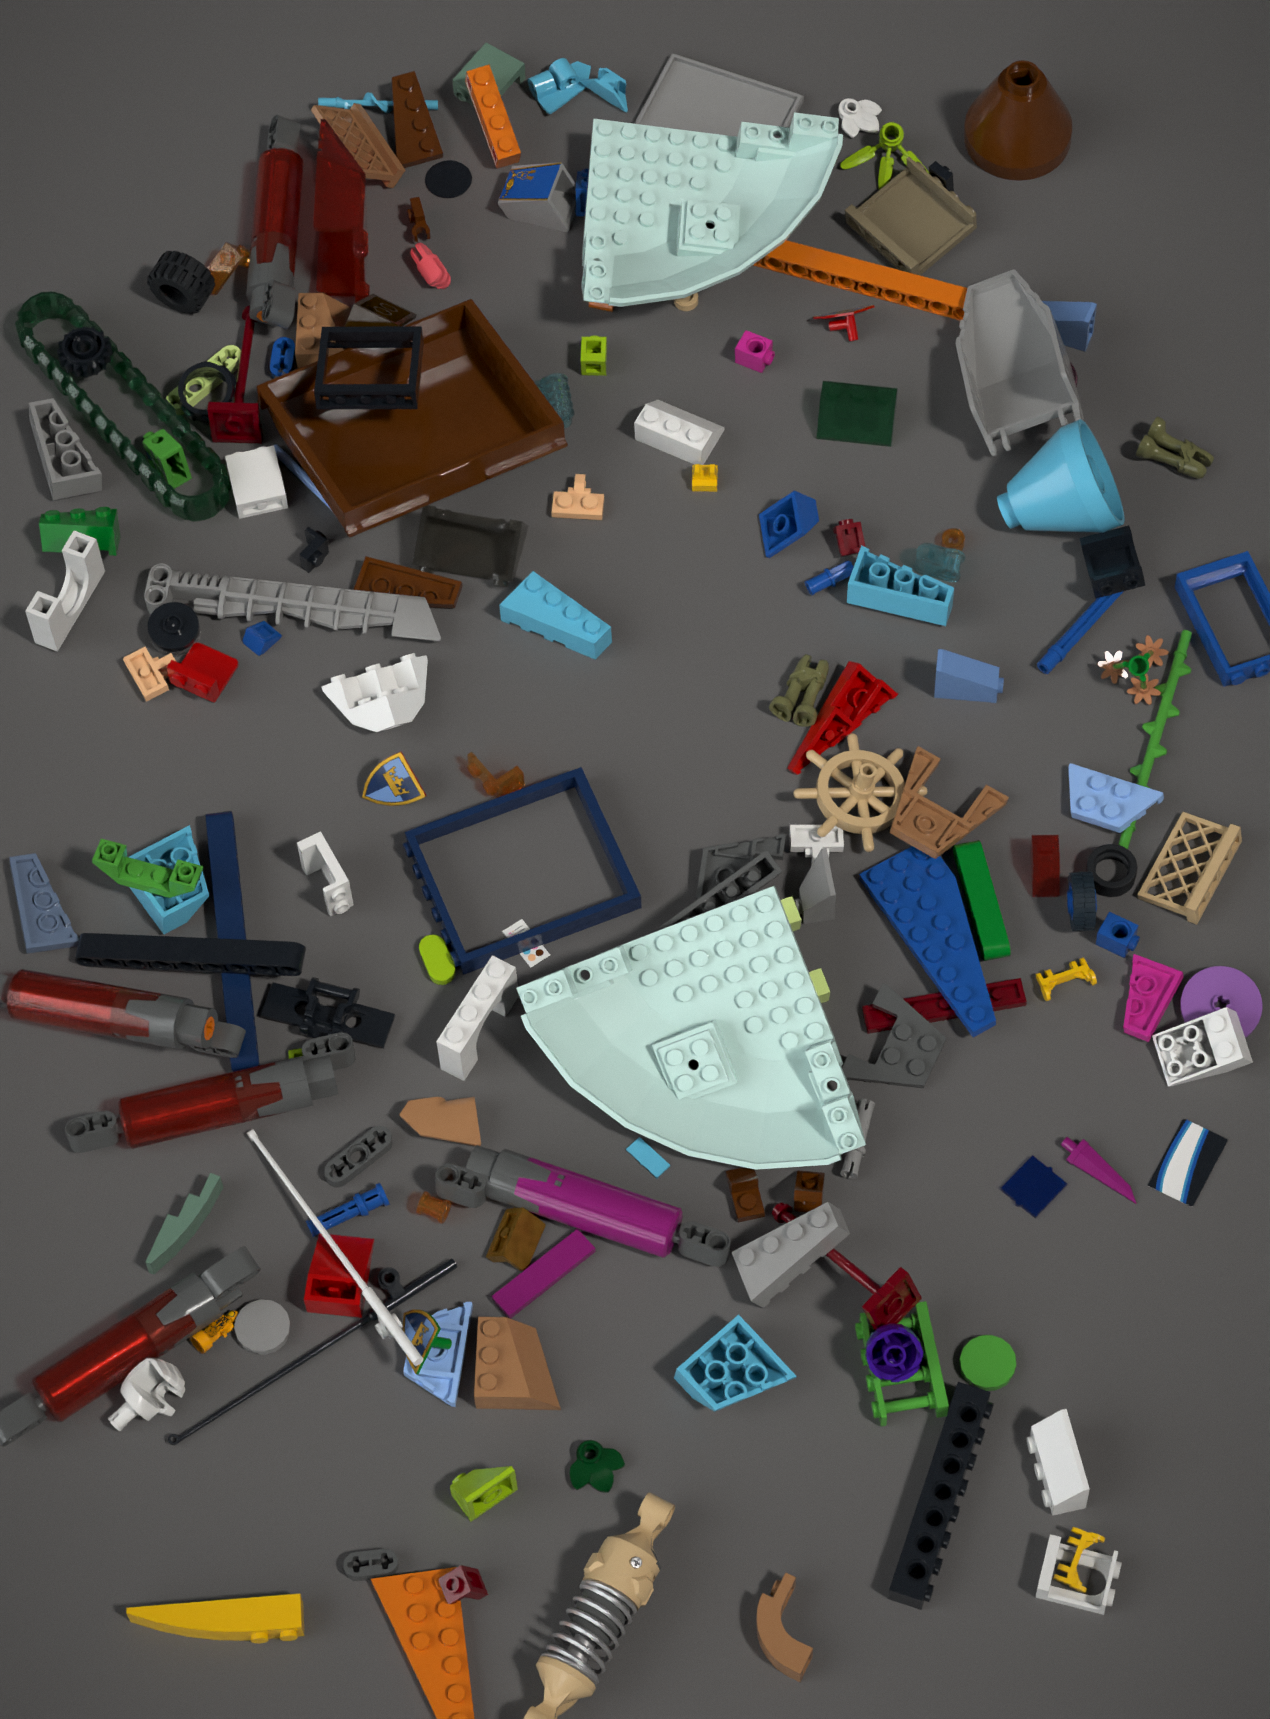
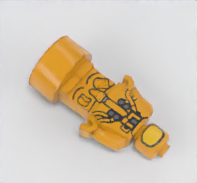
[190,1310,239,1354]

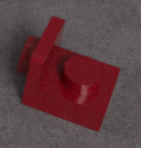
[833,519,865,557]
[439,1565,488,1604]

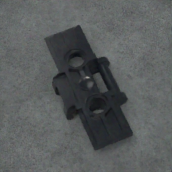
[261,977,395,1049]

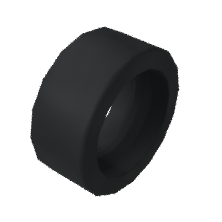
[1086,844,1137,897]

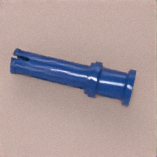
[306,1183,390,1237]

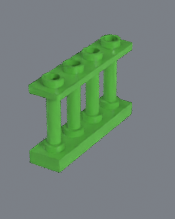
[855,1301,949,1427]

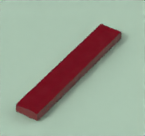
[862,978,1027,1034]

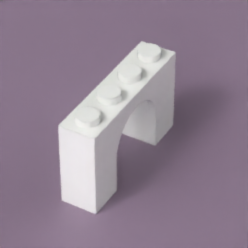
[25,531,105,652]
[436,955,519,1081]

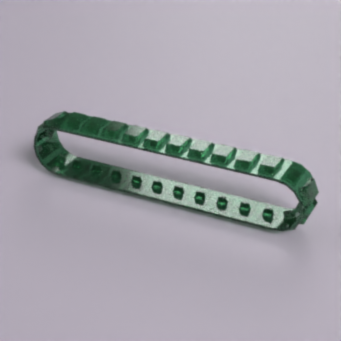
[15,291,231,521]

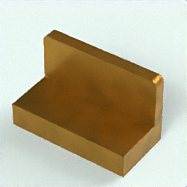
[486,1207,546,1272]

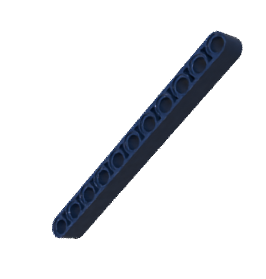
[206,811,260,1074]

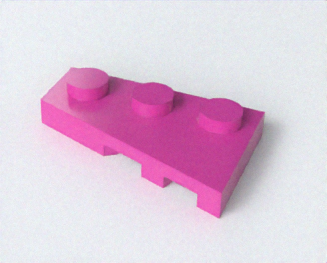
[1123,954,1183,1042]

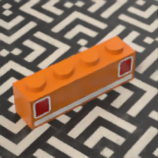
[465,65,521,169]

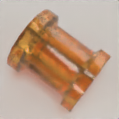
[416,1191,452,1224]

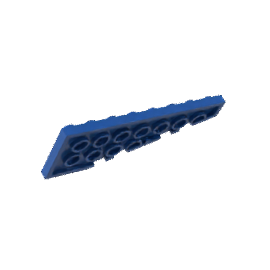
[859,846,996,1037]

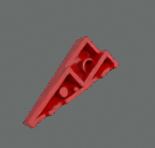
[787,661,898,775]

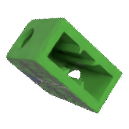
[142,429,192,491]

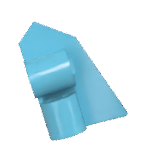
[527,58,591,114]

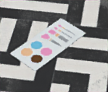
[502,919,550,968]

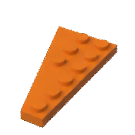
[371,1567,475,1719]

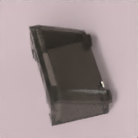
[412,505,528,587]

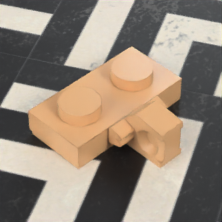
[551,474,604,520]
[123,647,176,702]

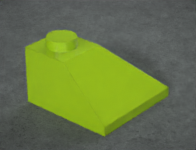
[450,1466,518,1522]

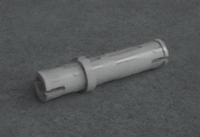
[840,1099,875,1179]

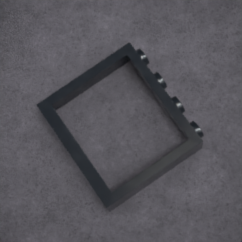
[314,326,424,409]

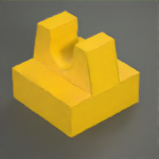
[692,464,718,492]

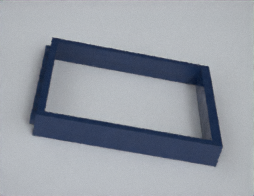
[402,767,642,975]

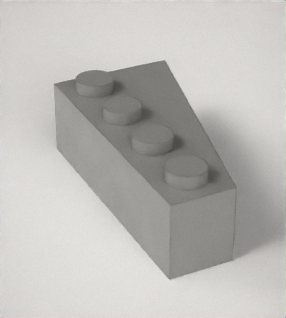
[29,398,102,500]

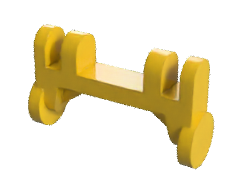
[1036,957,1097,1001]
[1053,1527,1105,1593]

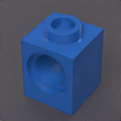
[1096,912,1140,958]

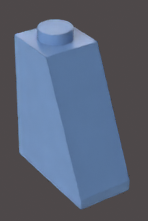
[1042,301,1097,352]
[934,649,1004,703]

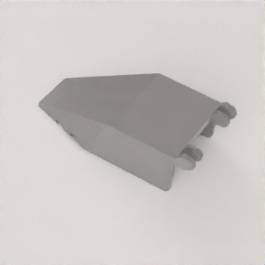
[955,269,1084,457]

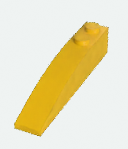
[126,1593,305,1644]

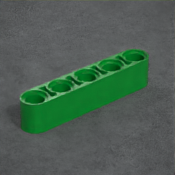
[953,840,1011,961]

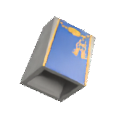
[498,162,576,232]

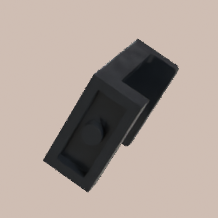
[1079,525,1146,599]

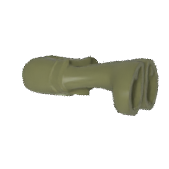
[1136,416,1214,479]
[769,654,829,727]

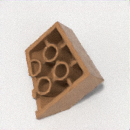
[295,293,351,369]
[474,1317,561,1410]

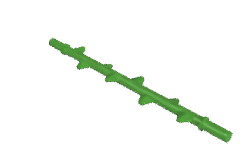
[1118,630,1192,849]

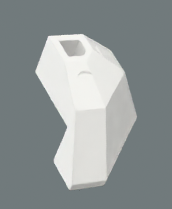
[322,653,428,732]

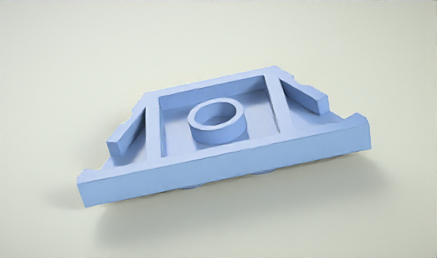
[1068,763,1164,833]
[403,1302,473,1407]

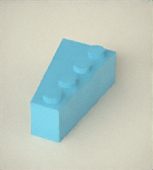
[847,545,954,626]
[499,571,612,660]

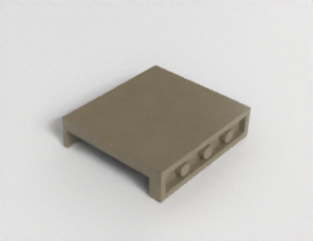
[845,157,977,275]

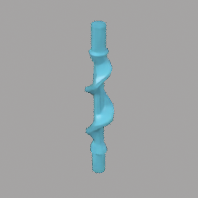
[318,92,438,113]

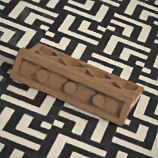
[311,103,406,188]

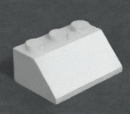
[634,400,725,465]
[1026,1409,1090,1516]

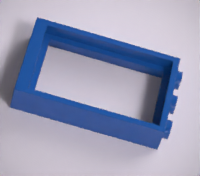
[1175,551,1270,687]

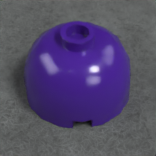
[865,1323,923,1382]

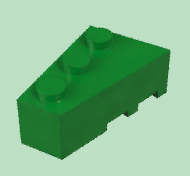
[39,507,120,556]

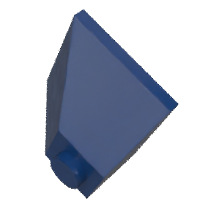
[759,490,819,558]

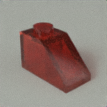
[1030,835,1060,897]

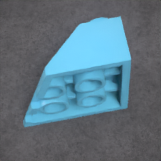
[129,825,209,934]
[674,1315,797,1412]

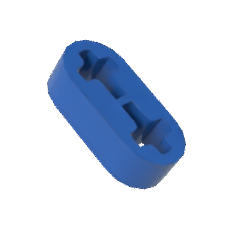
[270,337,296,379]

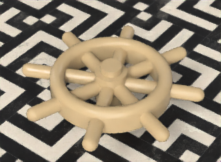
[793,733,928,852]

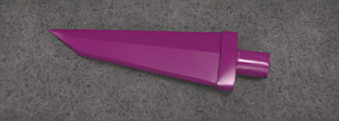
[1061,1137,1137,1204]

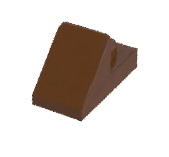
[725,1167,765,1223]
[794,1171,825,1212]

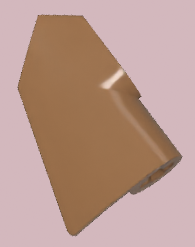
[399,1096,481,1146]

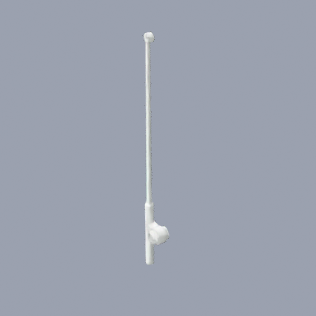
[247,1129,424,1366]

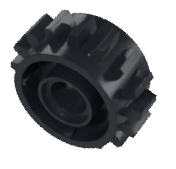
[57,326,113,378]

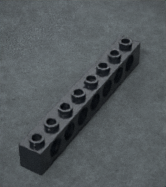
[888,1382,994,1610]

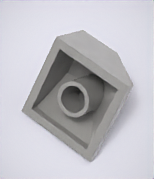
[795,848,836,924]

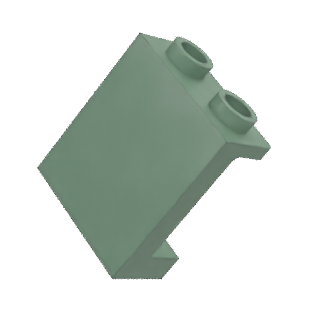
[452,43,526,106]

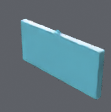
[626,1137,670,1179]

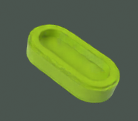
[419,935,455,985]

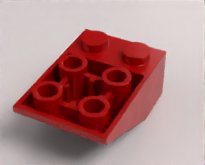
[304,1233,374,1318]

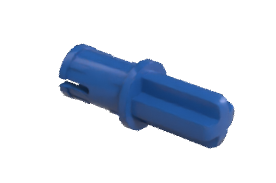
[804,560,854,596]

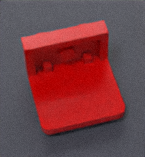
[166,642,239,703]

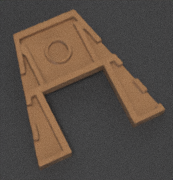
[890,746,1009,859]

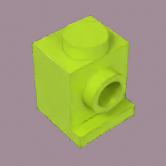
[581,335,607,376]

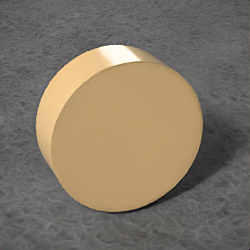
[674,292,698,311]

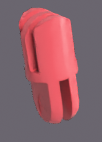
[410,243,451,289]

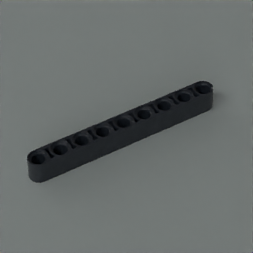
[75,933,306,976]

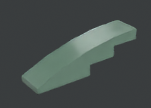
[145,1173,223,1274]

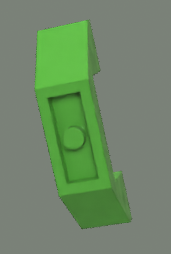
[92,838,203,898]

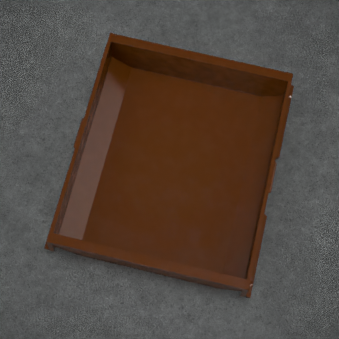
[257,299,568,538]

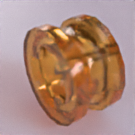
[942,528,965,554]

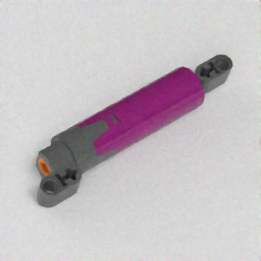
[435,1145,730,1267]

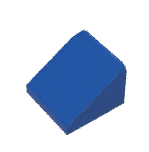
[242,621,282,656]

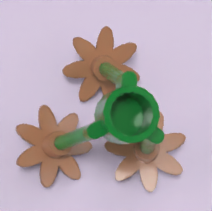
[1097,635,1169,705]

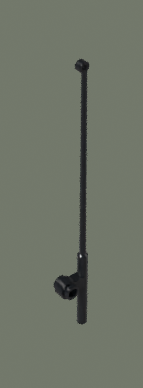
[168,1258,458,1445]

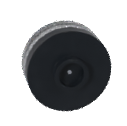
[148,602,201,657]

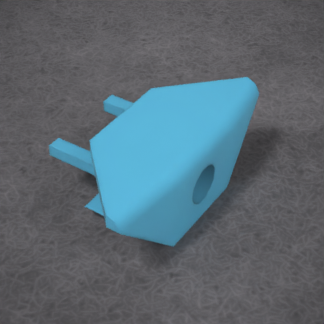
[581,67,628,113]

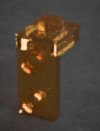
[207,242,251,295]
[467,752,525,798]

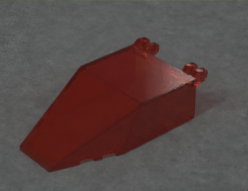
[313,119,370,303]

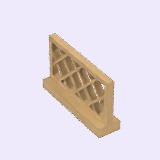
[1137,812,1242,925]

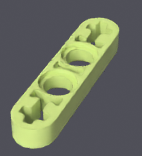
[166,345,241,416]

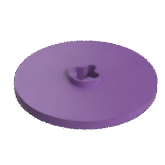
[1180,966,1262,1038]

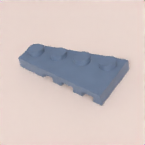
[9,853,79,954]

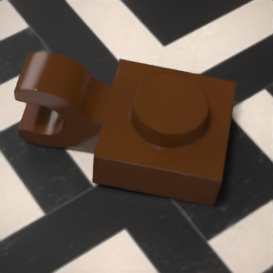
[407,197,431,242]

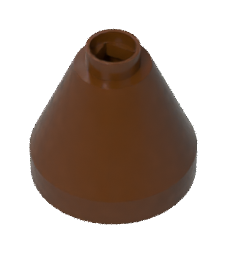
[964,60,1072,181]

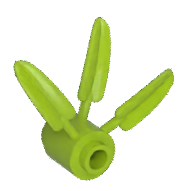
[840,122,929,190]

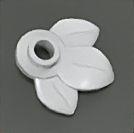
[838,98,882,138]

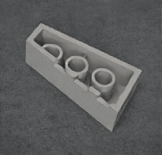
[732,1202,850,1308]

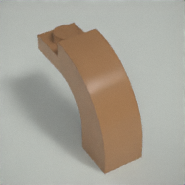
[757,1572,813,1682]

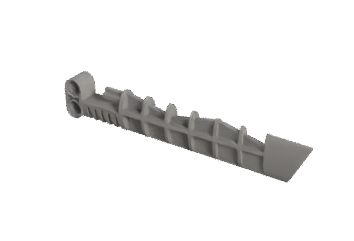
[144,563,441,641]

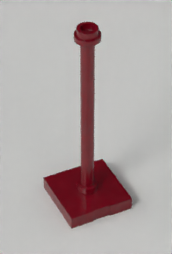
[207,305,263,444]
[772,1202,922,1330]

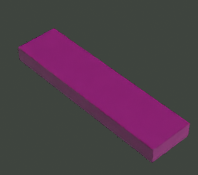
[492,1229,596,1319]

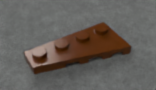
[392,71,443,168]
[354,556,463,608]

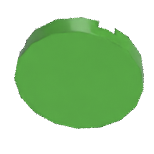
[960,1335,1016,1391]

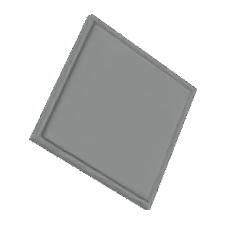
[634,53,804,138]

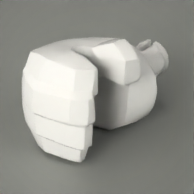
[108,1358,185,1431]

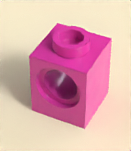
[735,330,775,373]

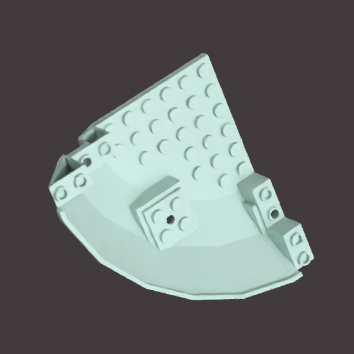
[581,112,843,307]
[516,885,866,1170]

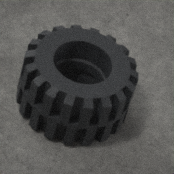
[147,251,215,314]

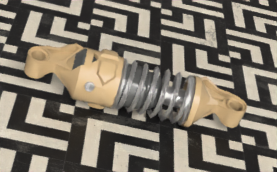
[523,1492,675,1719]

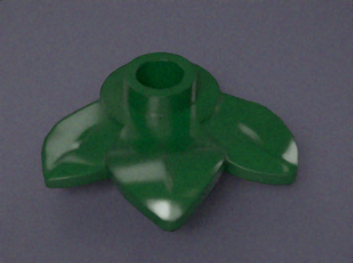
[570,1440,625,1493]

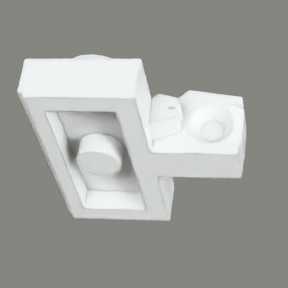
[789,825,844,866]

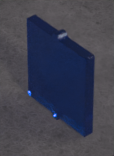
[1001,1155,1067,1218]

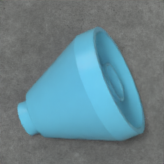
[997,419,1125,533]

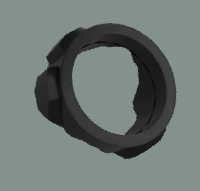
[178,361,237,425]

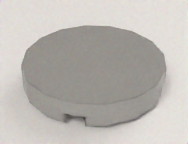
[234,1299,291,1355]

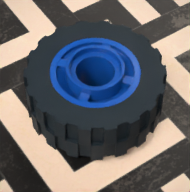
[1067,871,1097,931]

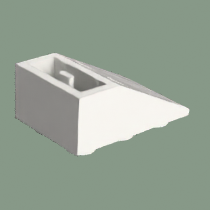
[1152,1007,1253,1087]

